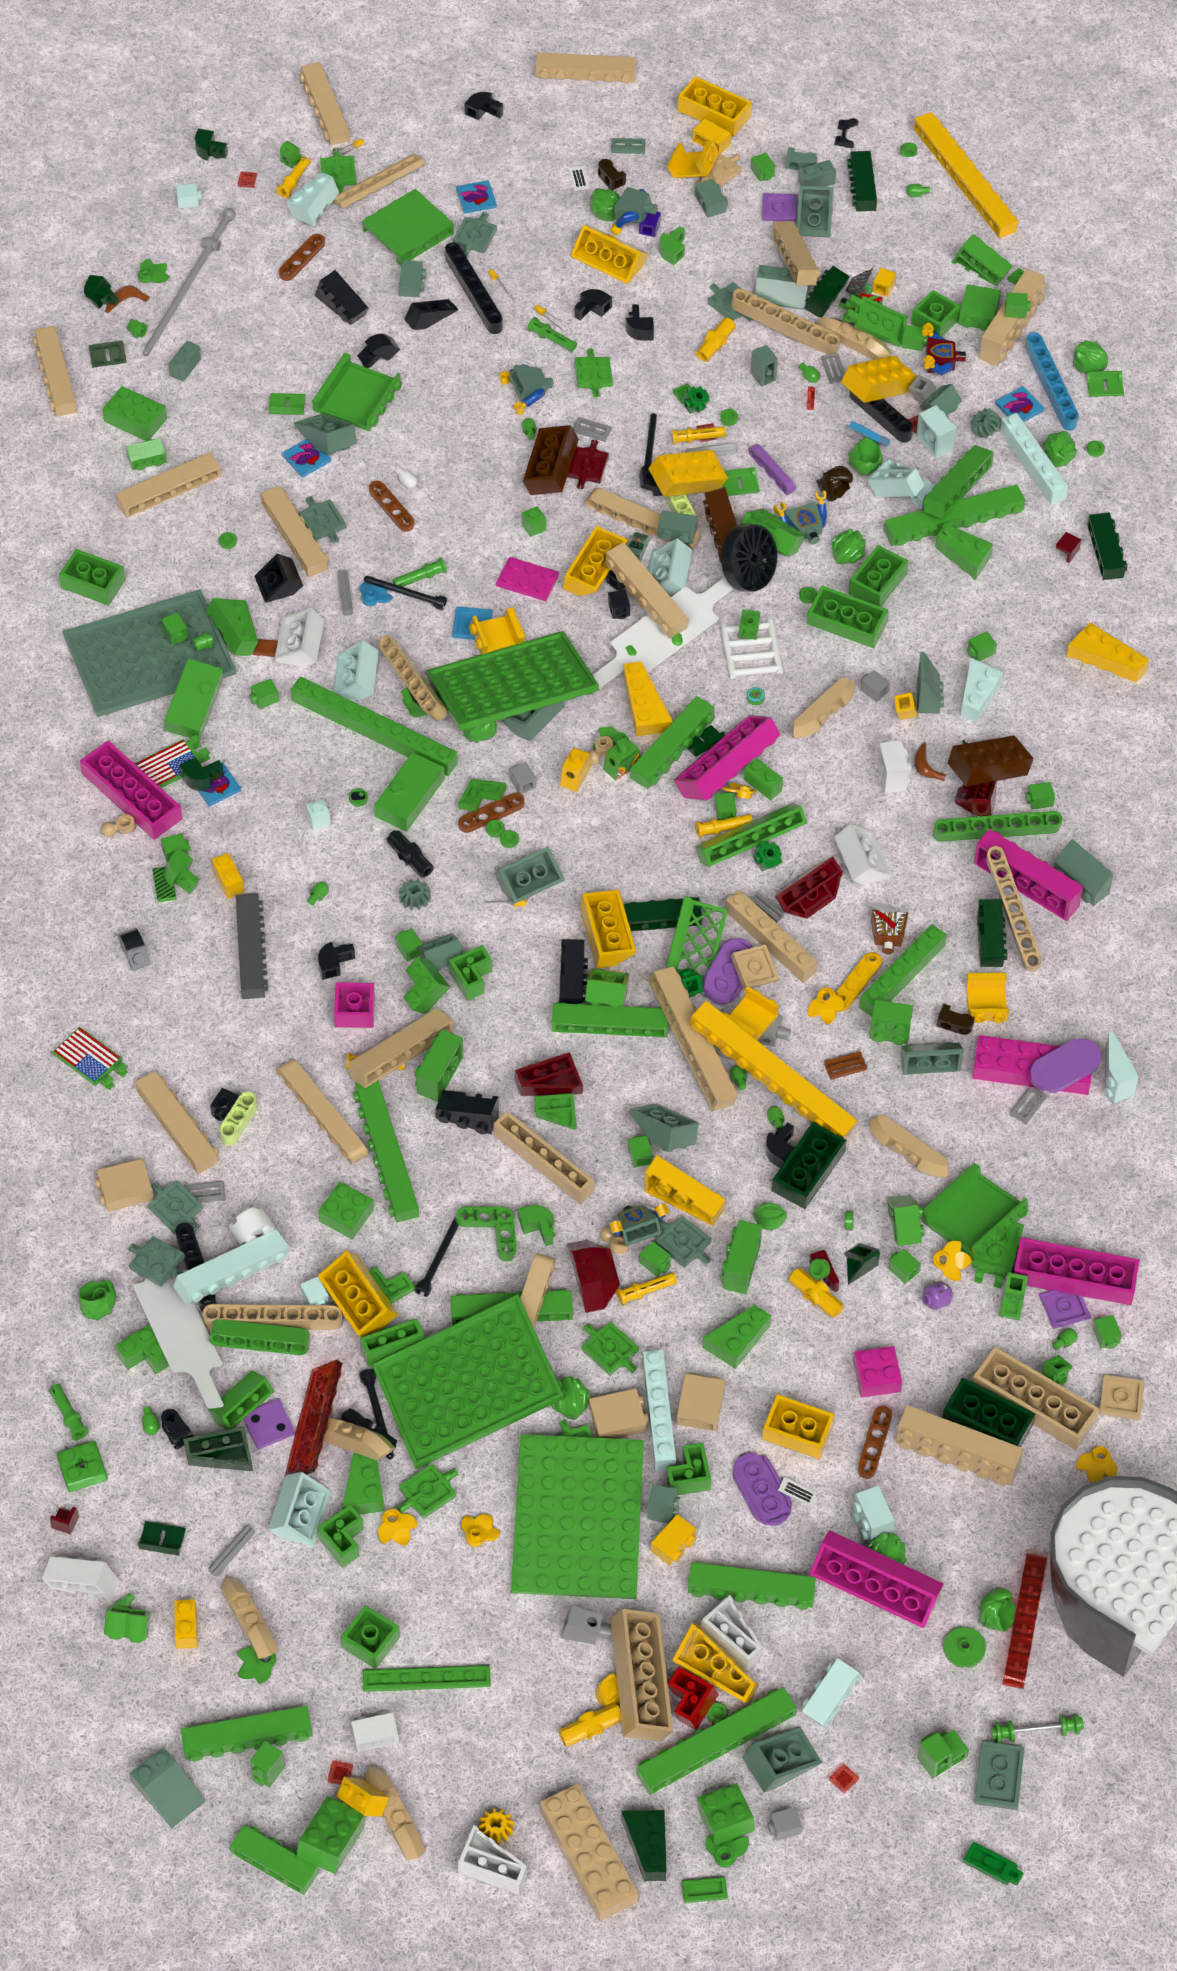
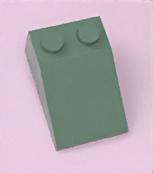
[797,186,834,238]
[294,413,356,455]
[917,652,944,714]
[629,1103,699,1152]
[742,1727,822,1793]
[130,1747,206,1828]

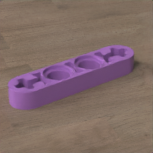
[748,443,795,495]

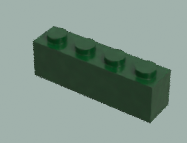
[847,151,877,212]
[1087,512,1127,580]
[624,897,702,932]

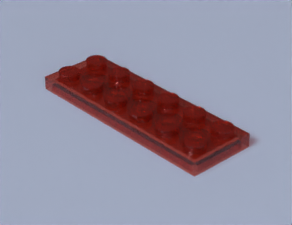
[284,1359,343,1477]

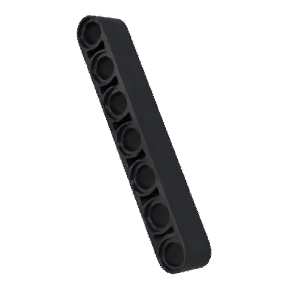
[445,242,503,334]

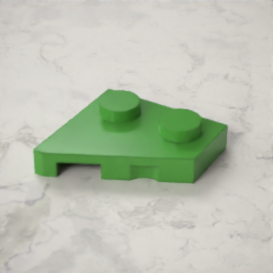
[534,1093,577,1130]

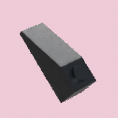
[404,299,459,330]

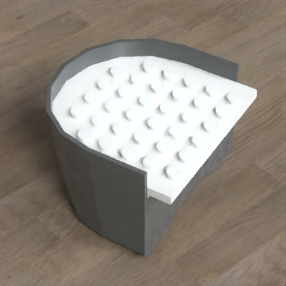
[1050,1476,1177,1677]

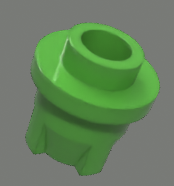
[126,319,147,339]
[192,631,214,651]

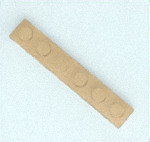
[333,153,425,209]

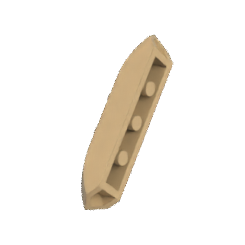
[817,317,892,360]
[792,678,855,738]
[869,1115,948,1177]
[317,1418,395,1461]
[220,1576,278,1659]
[363,1766,426,1860]

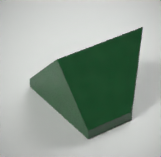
[844,1243,880,1285]

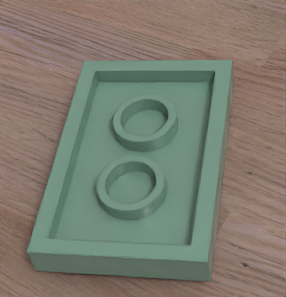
[975,1741,1025,1810]

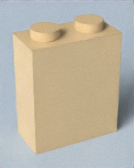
[95,1158,154,1212]
[676,1373,725,1431]
[589,1388,649,1439]

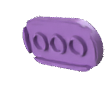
[702,938,753,1005]
[1030,1039,1101,1093]
[732,1452,792,1526]

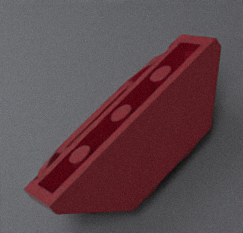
[955,781,997,816]
[775,856,843,919]
[567,1240,620,1313]

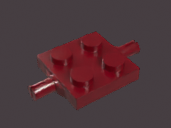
[567,439,609,489]

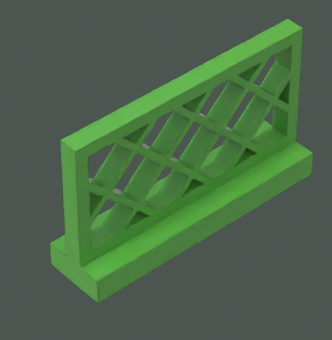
[665,896,728,980]

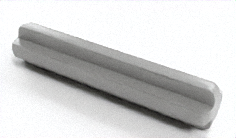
[685,443,737,456]
[338,570,353,615]
[209,1525,255,1577]

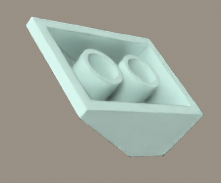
[1104,1031,1139,1103]

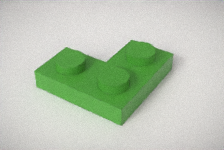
[458,779,507,811]
[369,1267,415,1304]

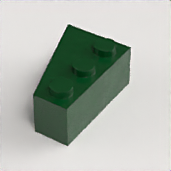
[804,265,850,318]
[977,899,1007,967]
[183,1426,253,1471]
[621,1810,666,1881]

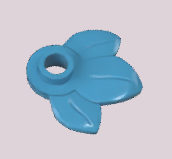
[360,582,393,606]

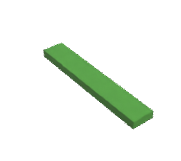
[363,1665,491,1692]

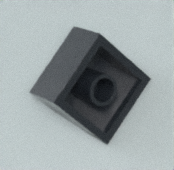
[254,553,303,603]

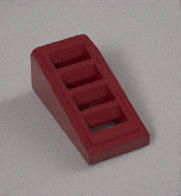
[809,1250,839,1292]

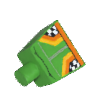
[603,738,641,781]

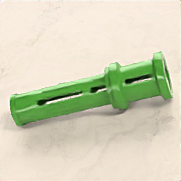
[527,317,577,352]
[392,557,447,587]
[49,1384,89,1441]

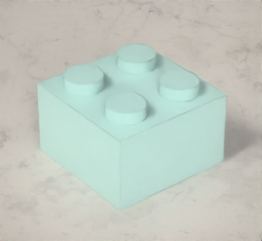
[917,405,956,458]
[852,1486,895,1544]

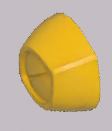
[595,1673,620,1707]

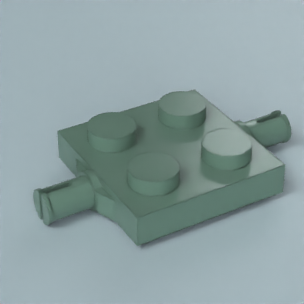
[453,212,497,257]
[708,282,753,322]
[298,496,346,543]
[148,1180,204,1234]
[655,1216,711,1268]
[128,1236,185,1287]

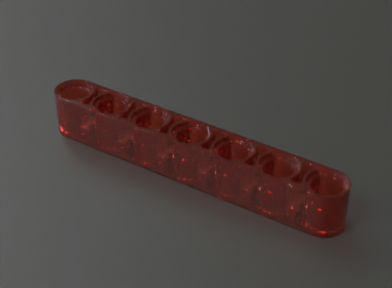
[1002,1553,1047,1689]

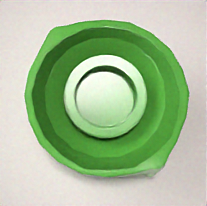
[753,1203,787,1230]

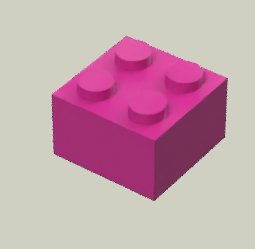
[334,982,375,1028]
[853,1346,902,1398]

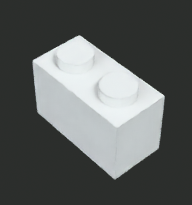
[351,1712,399,1752]

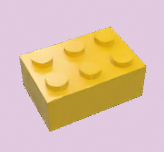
[762,1394,835,1459]

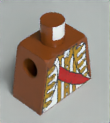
[871,910,908,954]

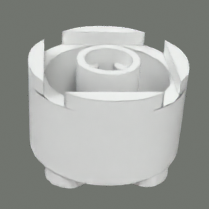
[229,1206,275,1246]

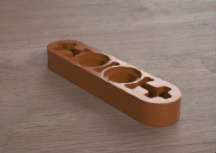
[279,234,325,281]
[369,481,414,532]
[458,793,524,833]
[858,1406,892,1479]

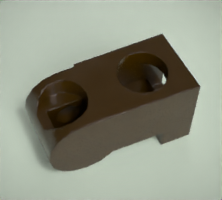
[598,159,626,190]
[936,1003,974,1035]

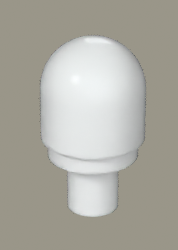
[396,468,417,488]

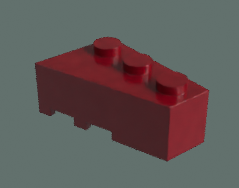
[514,1052,584,1096]

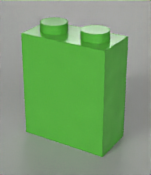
[958,284,1001,331]

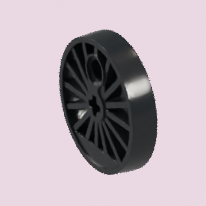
[721,523,777,592]

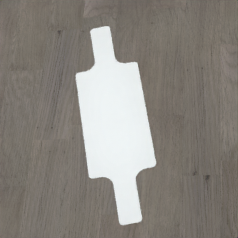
[593,577,734,689]
[133,1243,224,1409]

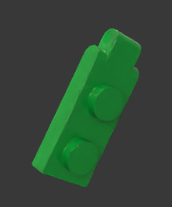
[963,1842,1024,1885]

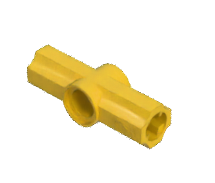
[696,317,736,362]
[788,1268,844,1318]
[558,1703,622,1748]

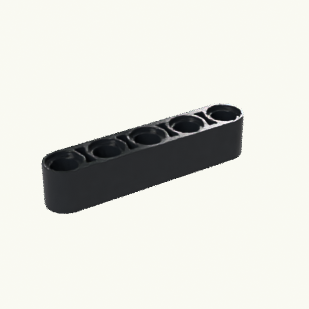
[849,391,913,443]
[175,1223,217,1312]

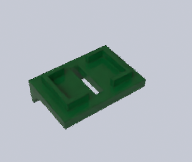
[89,340,127,368]
[687,725,725,756]
[138,1521,186,1556]

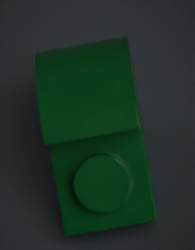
[195,128,228,161]
[84,275,119,309]
[179,757,224,791]

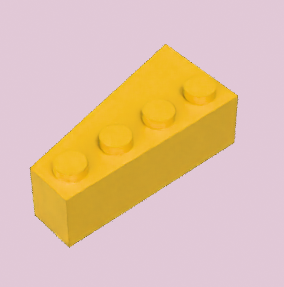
[1067,622,1149,682]
[623,661,673,737]
[644,1155,726,1226]
[672,1623,760,1703]

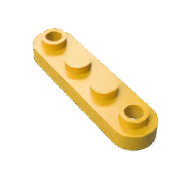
[836,952,882,1011]

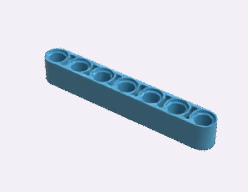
[1025,332,1078,431]

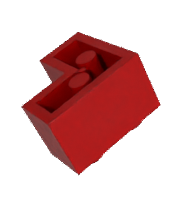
[668,1667,719,1730]

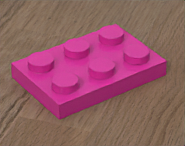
[496,557,559,602]

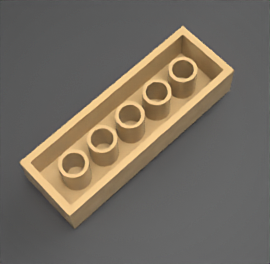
[979,268,1046,366]
[973,1347,1100,1450]
[896,1405,1023,1486]
[610,1609,673,1741]
[540,1784,639,1921]

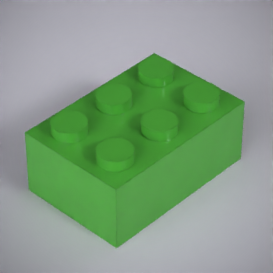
[102,386,167,441]
[848,545,909,607]
[59,549,126,606]
[415,1030,464,1102]
[721,1220,762,1295]
[296,1796,366,1874]

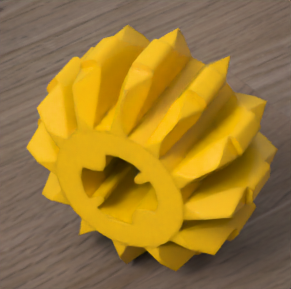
[478,1807,515,1845]

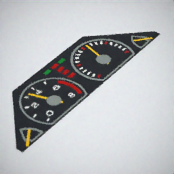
[846,267,874,296]

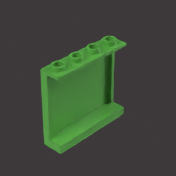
[362,189,454,266]
[312,353,402,431]
[921,1163,1029,1260]

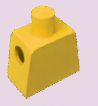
[560,748,592,792]

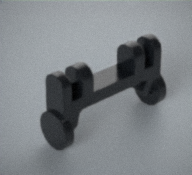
[834,118,859,148]

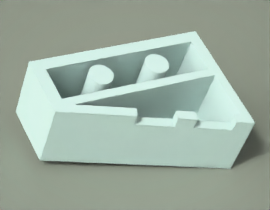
[286,172,339,226]
[868,459,925,497]
[961,658,1004,723]
[802,1658,863,1728]

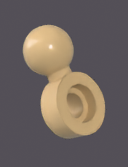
[588,736,614,765]
[101,814,136,837]
[600,1227,629,1254]

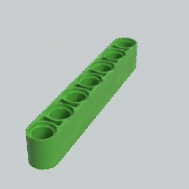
[932,811,1062,842]

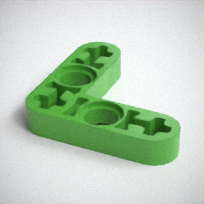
[455,1207,516,1262]

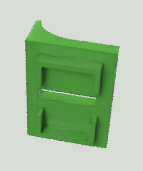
[1087,371,1124,397]
[268,393,306,415]
[722,467,760,496]

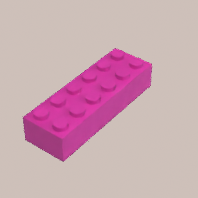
[674,715,780,801]
[80,740,183,840]
[974,829,1083,922]
[972,1035,1092,1095]
[1014,1237,1140,1305]
[809,1530,944,1628]

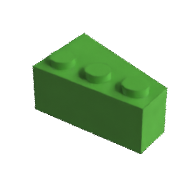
[951,234,1012,286]
[741,508,805,556]
[935,524,993,581]
[703,1305,771,1369]
[342,1452,384,1515]

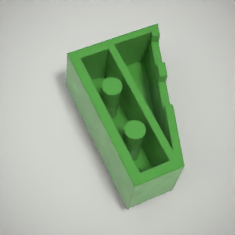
[206,598,258,656]

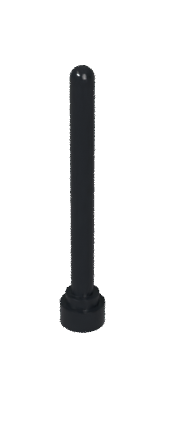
[640,413,657,472]
[364,576,447,611]
[414,1217,459,1297]
[359,1369,394,1460]

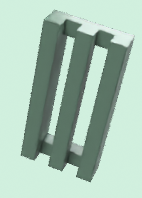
[611,138,645,154]

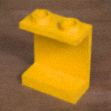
[667,141,719,178]
[469,607,526,654]
[966,973,1009,1023]
[724,986,779,1040]

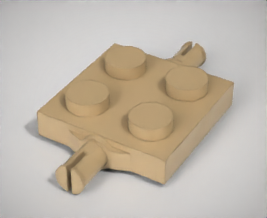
[695,153,742,187]

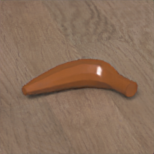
[105,285,150,313]
[915,742,946,781]

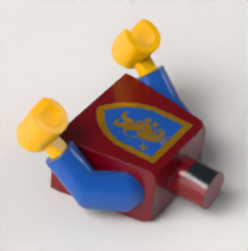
[922,323,966,375]

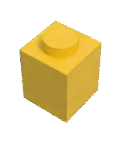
[872,268,897,297]
[894,692,918,720]

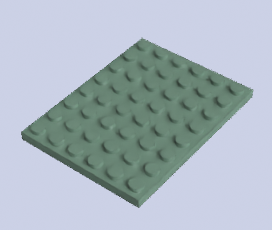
[63,589,236,717]

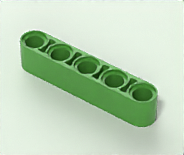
[209,1319,310,1355]

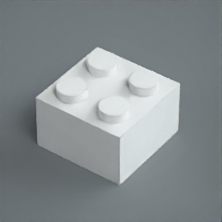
[878,740,911,793]

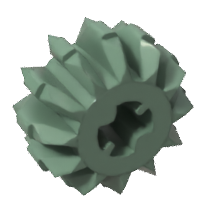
[970,408,1001,438]
[399,879,431,911]

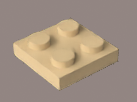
[730,944,779,990]
[1099,1375,1144,1420]

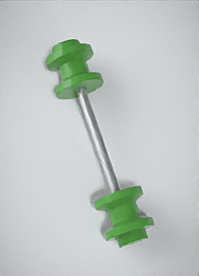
[991,1713,1084,1743]

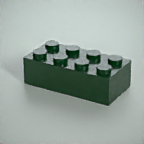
[771,1122,847,1209]
[942,1377,1036,1447]

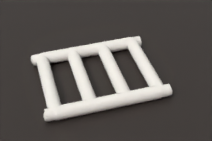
[720,619,783,679]

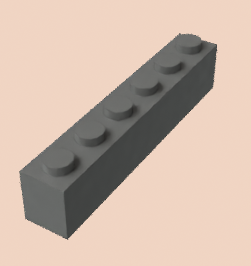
[235,893,268,999]

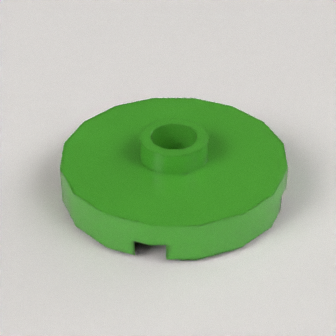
[944,1627,986,1668]

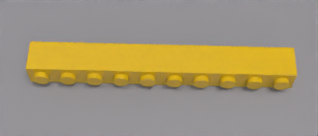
[913,112,1018,238]
[689,1001,858,1139]

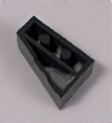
[314,270,369,325]
[559,939,588,1004]
[435,1090,499,1134]

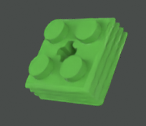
[56,1441,108,1492]

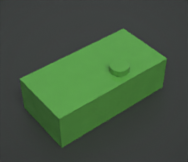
[807,585,888,649]
[164,658,223,738]
[374,752,445,832]

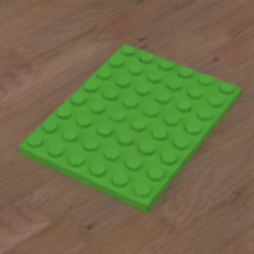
[426,631,599,731]
[372,1294,565,1469]
[511,1434,644,1599]

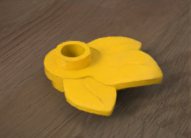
[721,782,757,799]
[808,987,845,1025]
[933,1241,972,1281]
[1076,1446,1117,1483]
[378,1509,418,1546]
[461,1513,501,1547]

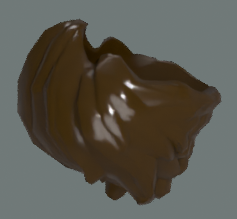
[816,465,853,502]

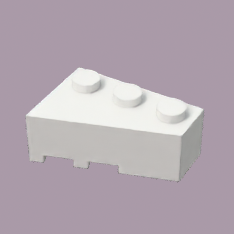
[42,1555,120,1603]
[700,1595,763,1671]
[458,1825,527,1895]

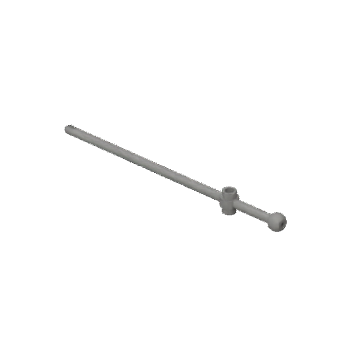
[142,208,236,356]

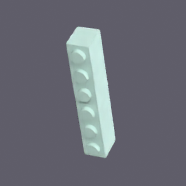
[1000,413,1068,505]
[173,1229,289,1305]
[643,1350,676,1471]

